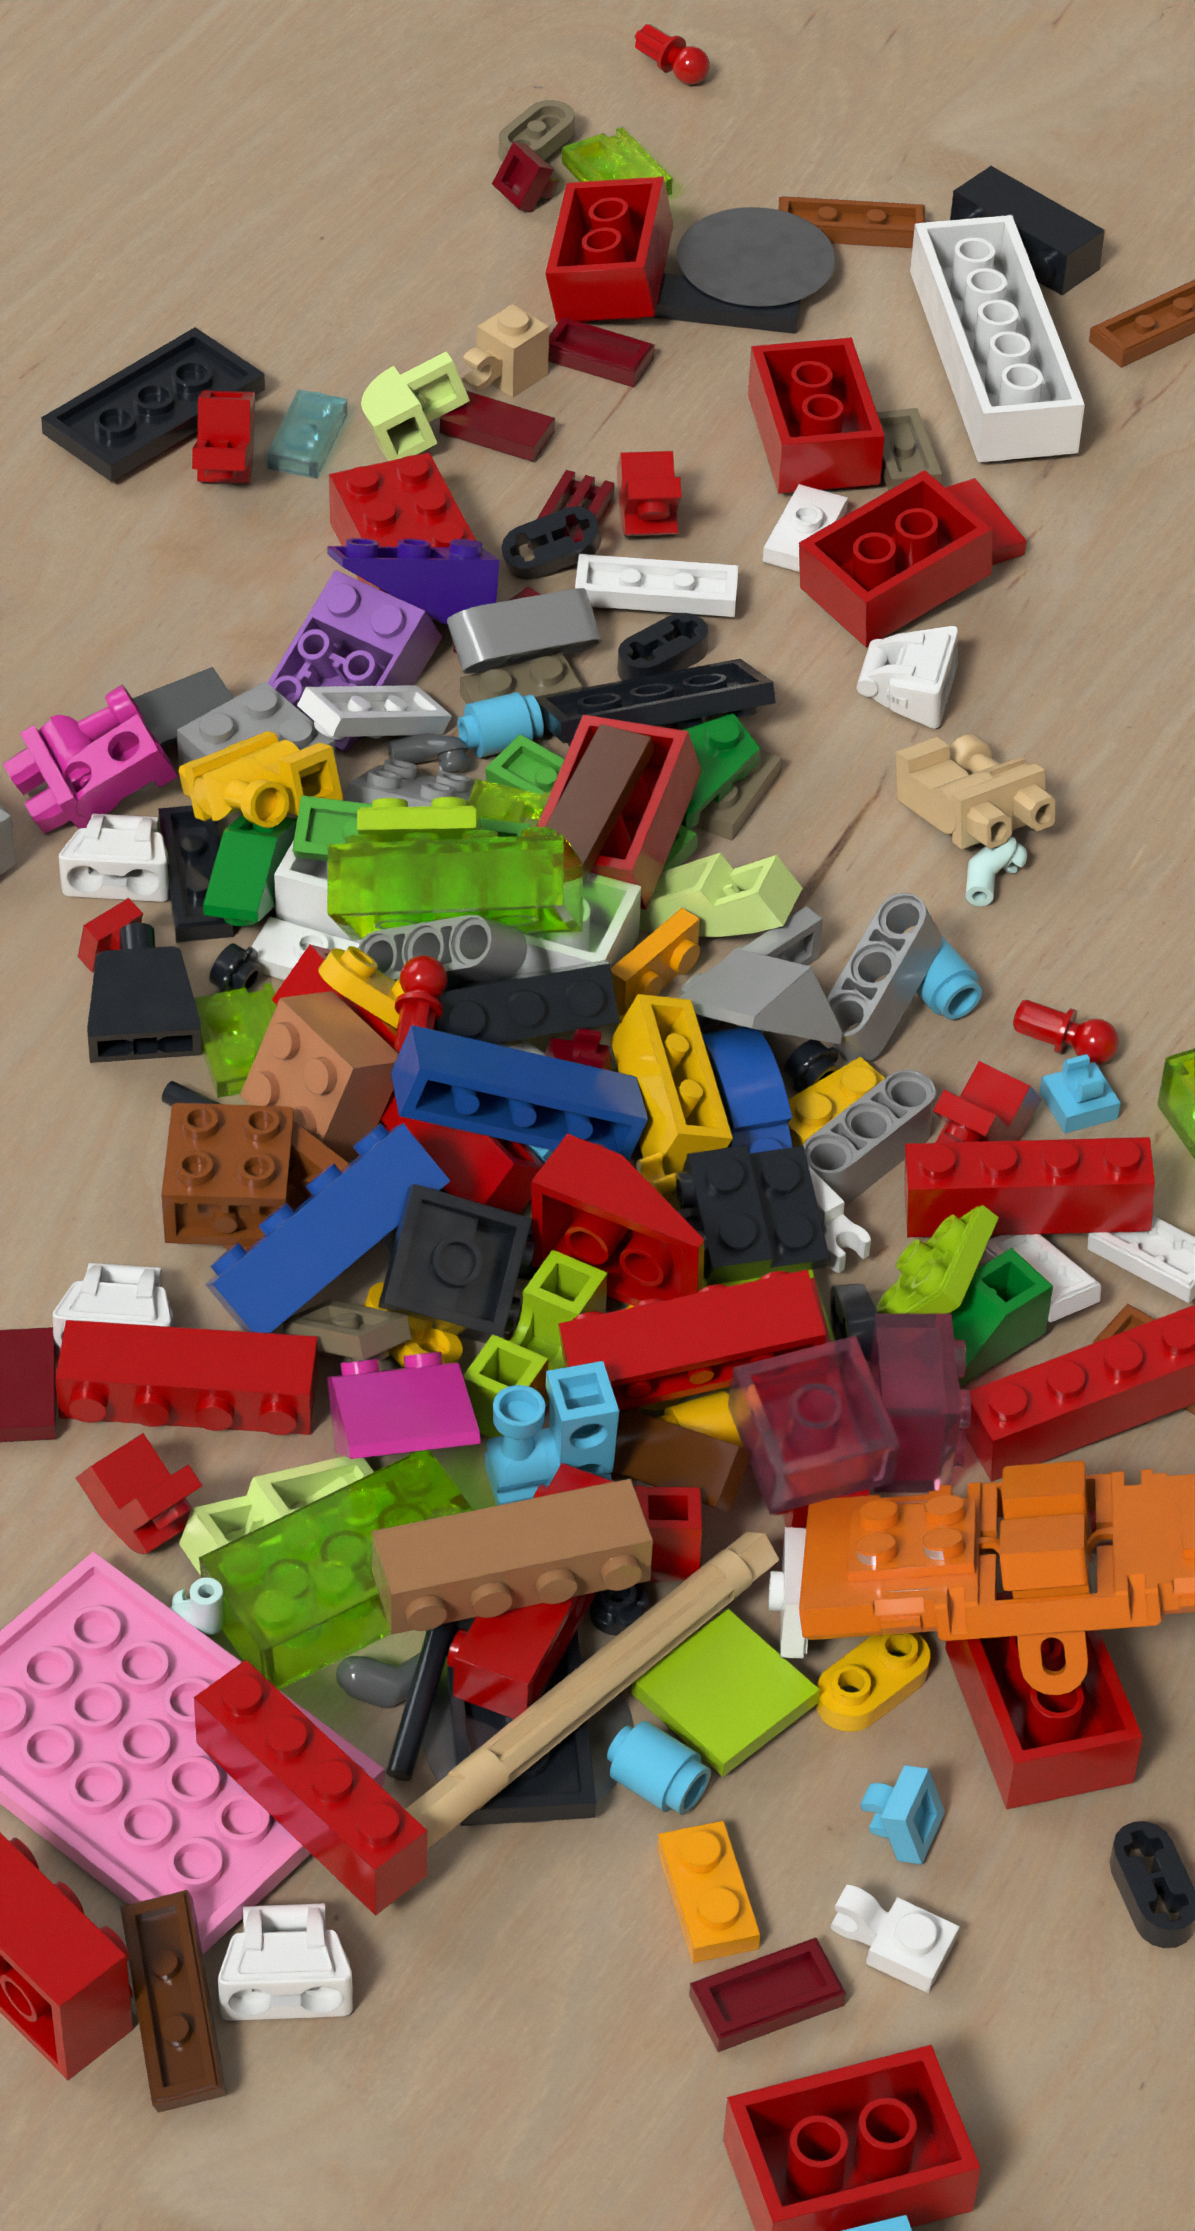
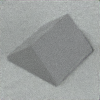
[679,949,843,1044]

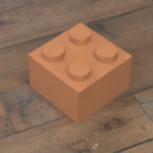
[240,991,399,1160]

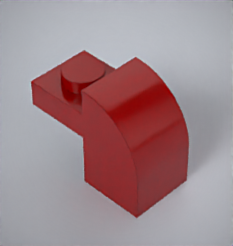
[192,390,255,483]
[617,451,682,536]
[933,1061,1042,1143]
[76,1433,202,1554]
[633,1486,702,1583]

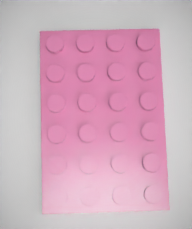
[0,1551,385,1955]

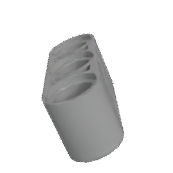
[447,588,602,674]
[827,893,942,1062]
[358,915,527,987]
[803,1070,936,1207]

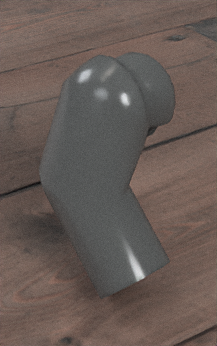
[388,733,469,774]
[336,1653,420,1708]

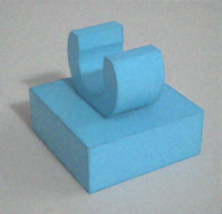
[1039,1054,1121,1134]
[860,1765,945,1865]

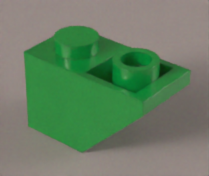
[203,814,297,926]
[912,1248,1053,1391]

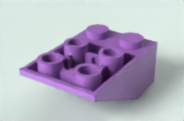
[268,570,442,753]

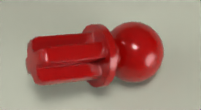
[634,24,710,85]
[394,955,448,1052]
[1013,1000,1119,1065]

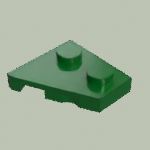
[681,713,760,829]

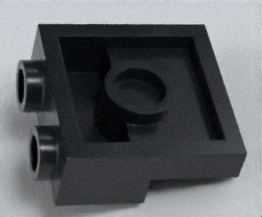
[675,1145,830,1286]
[378,1184,535,1344]

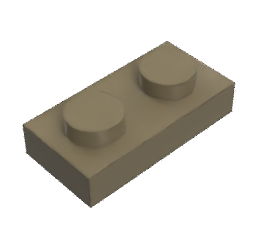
[877,408,942,491]
[460,652,582,704]
[695,749,782,841]
[283,1299,412,1361]

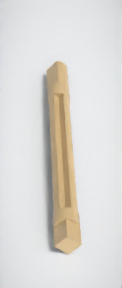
[405,1532,779,1850]

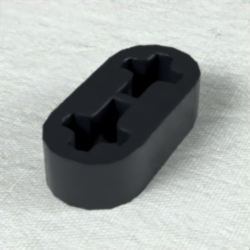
[501,506,602,580]
[617,613,708,680]
[830,1283,880,1363]
[1109,1821,1195,1948]

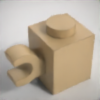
[462,304,549,398]

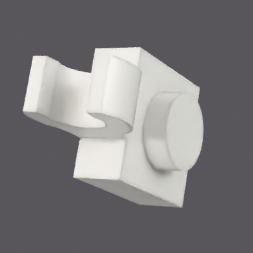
[808,1165,871,1273]
[830,1885,960,1994]

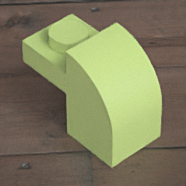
[361,352,470,461]

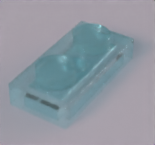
[267,389,347,479]

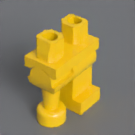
[178,731,344,828]

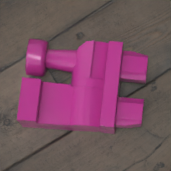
[3,684,178,834]

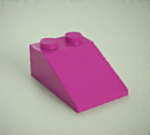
[327,1351,481,1459]

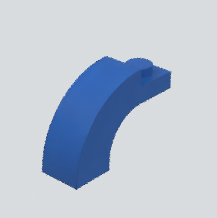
[702,1027,793,1154]

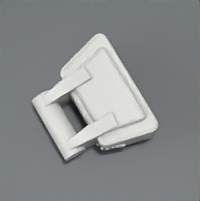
[856,626,958,729]
[59,813,170,902]
[52,1263,174,1356]
[218,1903,353,2021]

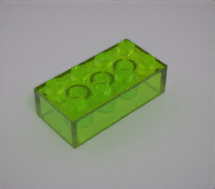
[327,827,583,940]
[199,1450,474,1690]

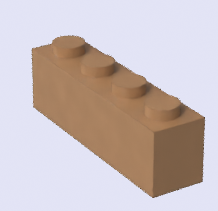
[372,1479,653,1635]

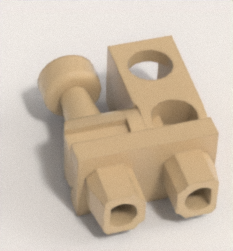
[895,734,1055,849]

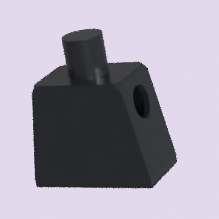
[87,923,202,1063]

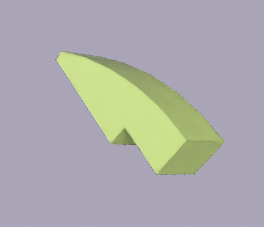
[639,853,803,937]
[179,1456,392,1586]

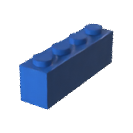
[391,1025,648,1161]
[205,1123,450,1333]

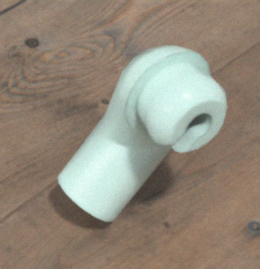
[965,836,1027,907]
[170,1577,224,1635]

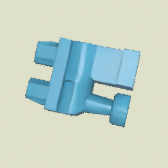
[485,1361,619,1506]

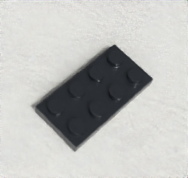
[41,327,265,482]
[535,658,776,747]
[446,1617,596,1826]

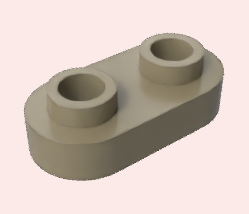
[498,100,575,161]

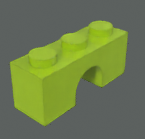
[463,1250,608,1438]

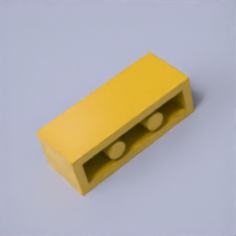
[610,994,733,1176]

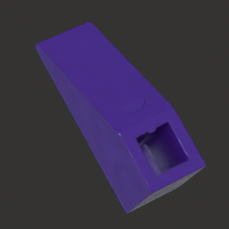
[327,538,500,624]

